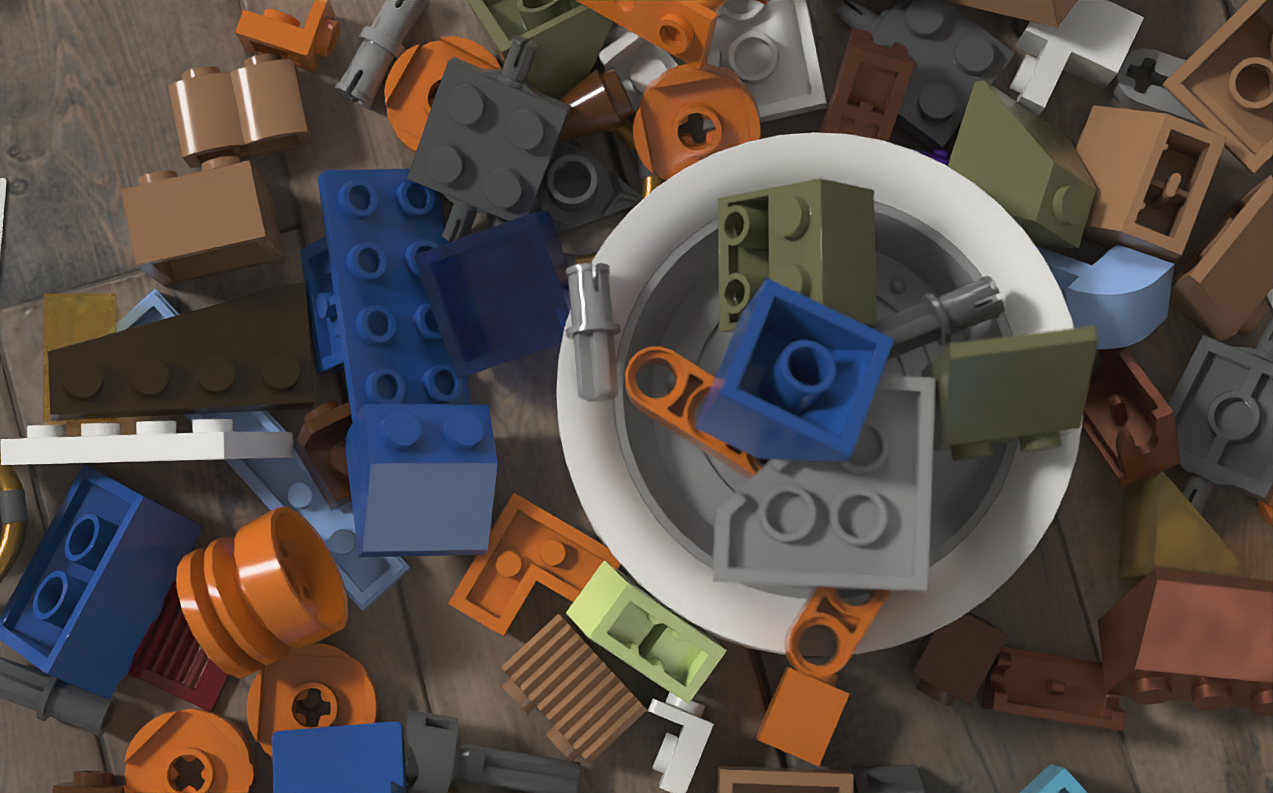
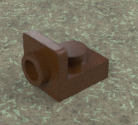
[293,400,353,511]

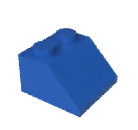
[695,278,894,462]
[344,404,498,557]

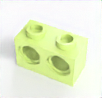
[566,560,727,704]

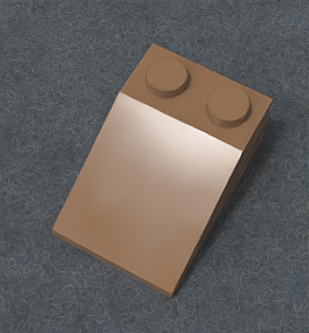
[1162,0,1273,175]

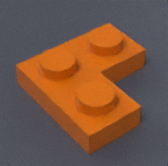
[448,493,621,637]

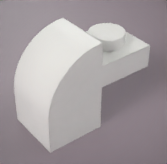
[1010,0,1144,116]

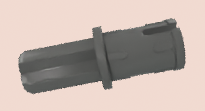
[868,275,1005,360]
[0,657,117,737]

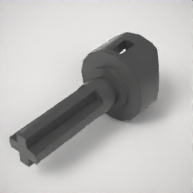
[405,710,581,793]

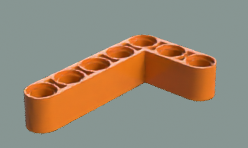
[625,346,891,677]

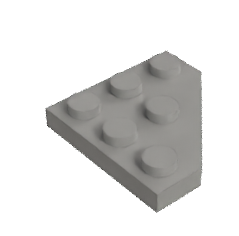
[712,375,935,592]

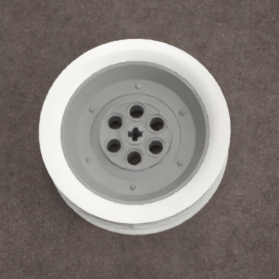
[556,132,1083,656]

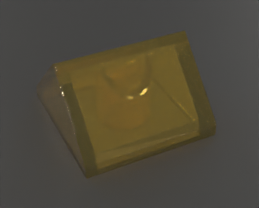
[1118,471,1251,581]

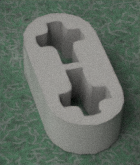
[1111,48,1206,129]

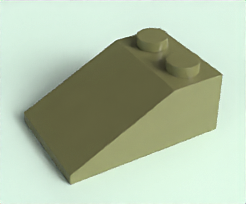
[921,325,1098,461]

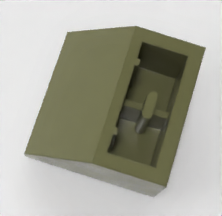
[718,178,876,333]

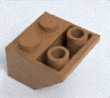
[1075,105,1227,263]

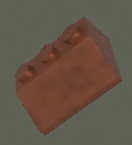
[1098,567,1273,716]

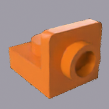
[235,0,340,73]

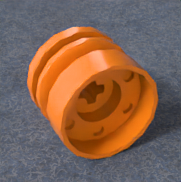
[176,507,348,679]

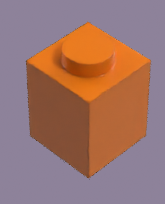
[755,662,849,767]

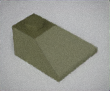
[468,0,613,99]
[948,80,1097,249]

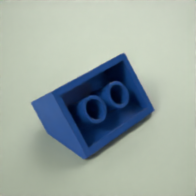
[0,464,203,700]

